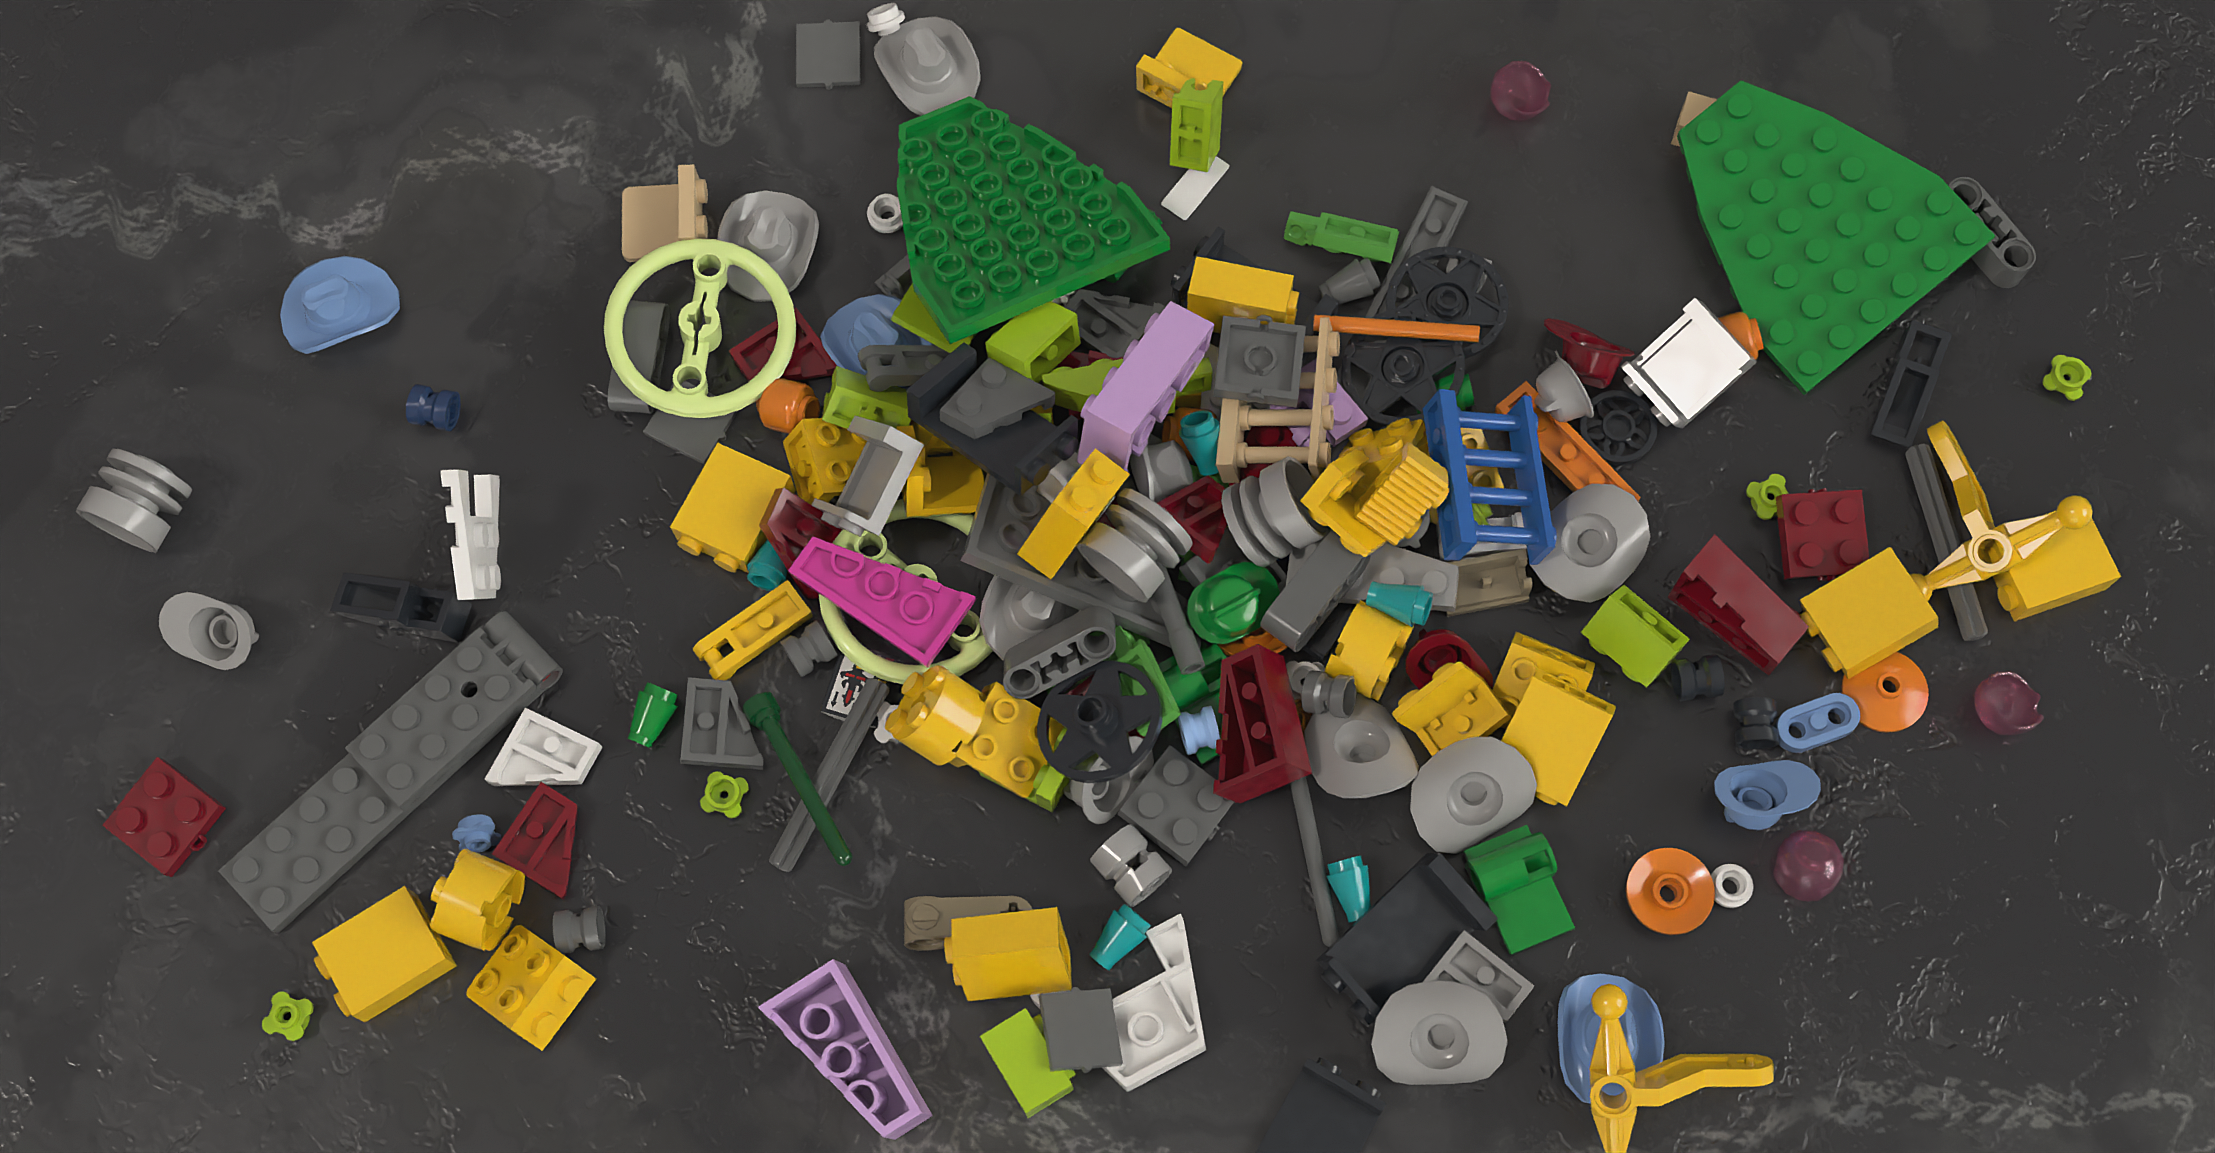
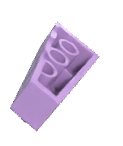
[1077,301,1214,472]
[758,959,933,1140]

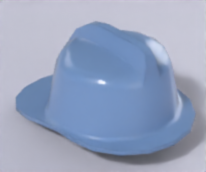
[1714,760,1821,830]

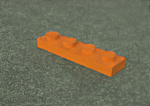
[1494,381,1641,502]

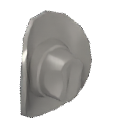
[874,17,981,116]
[717,191,819,302]
[1129,433,1193,503]
[1530,484,1651,602]
[979,575,1081,660]
[1305,694,1419,798]
[1410,737,1537,854]
[1371,981,1507,1085]

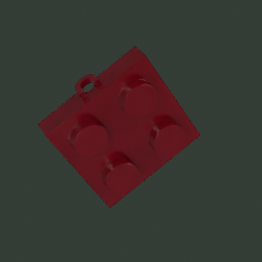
[1776,488,1869,582]
[102,757,226,877]

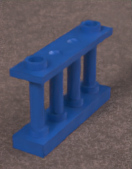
[1423,389,1557,565]

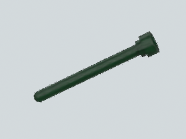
[743,692,852,866]

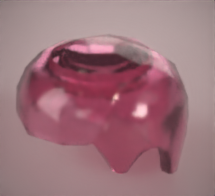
[1491,61,1551,121]
[1974,671,2044,735]
[1774,830,1844,901]

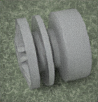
[76,448,192,553]
[1221,456,1330,567]
[1077,488,1193,603]

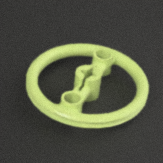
[604,239,796,418]
[819,499,993,684]

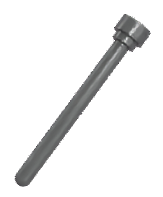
[1290,741,1340,947]

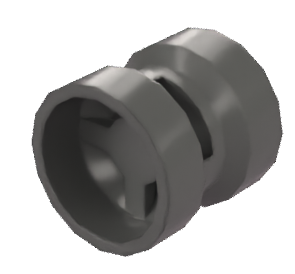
[780,620,838,678]
[1301,670,1357,719]
[553,906,606,954]

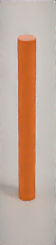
[1313,315,1480,342]

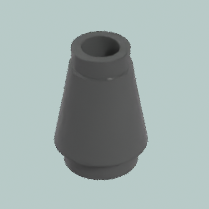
[1318,258,1381,304]

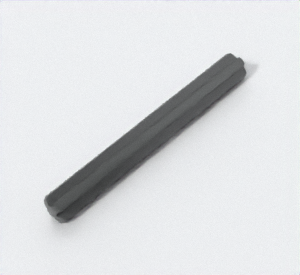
[1905,444,1988,641]
[769,678,889,872]

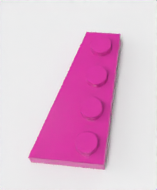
[788,537,977,668]

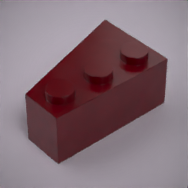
[1668,534,1809,676]
[1213,644,1312,804]

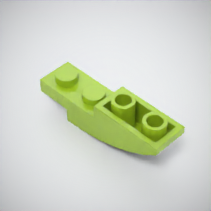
[1042,357,1213,414]

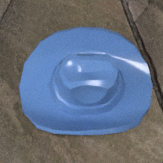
[280,256,400,354]
[820,294,934,389]
[1558,973,1665,1104]

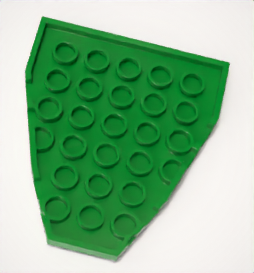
[1677,80,1995,395]
[897,96,1170,344]

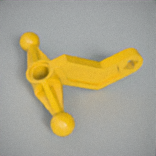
[1909,420,2093,601]
[1589,984,1774,1153]

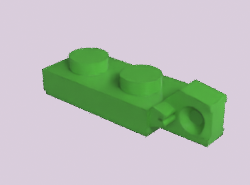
[1284,211,1399,263]
[1110,625,1182,737]

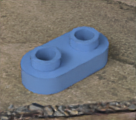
[1774,693,1860,753]

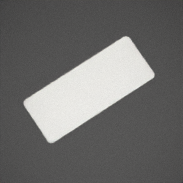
[1161,156,1229,220]

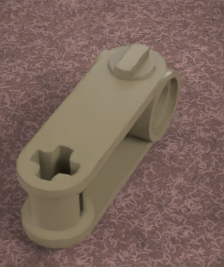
[904,896,1032,951]

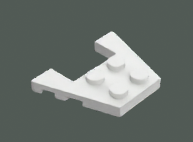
[441,470,501,600]
[1030,914,1206,1092]

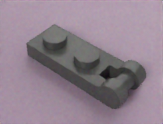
[858,345,950,392]

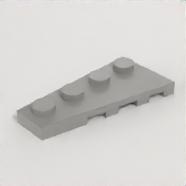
[1286,528,1459,612]

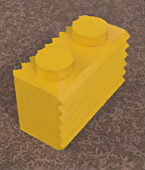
[1354,442,1449,546]

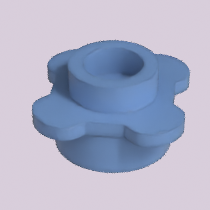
[452,815,501,853]

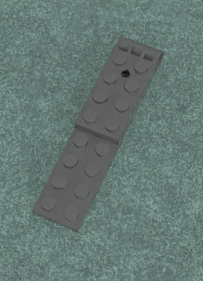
[218,611,563,934]

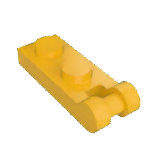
[693,580,813,680]

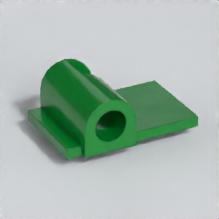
[1158,639,1226,766]
[1463,825,1575,956]

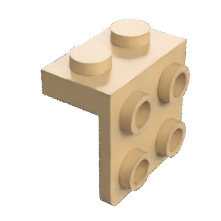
[622,164,708,262]

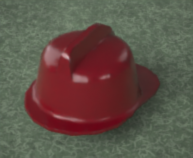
[1544,318,1634,389]
[1405,628,1493,690]

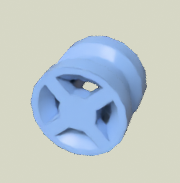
[1178,705,1220,755]

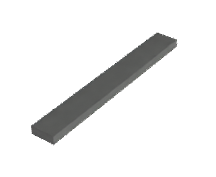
[1323,186,1468,470]

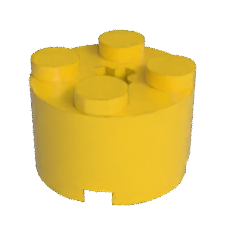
[1324,600,1414,701]
[885,665,985,766]
[430,848,525,951]

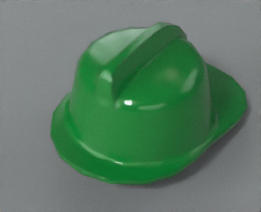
[1187,562,1280,644]

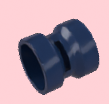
[406,384,461,431]

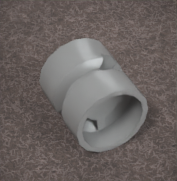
[1090,824,1172,907]

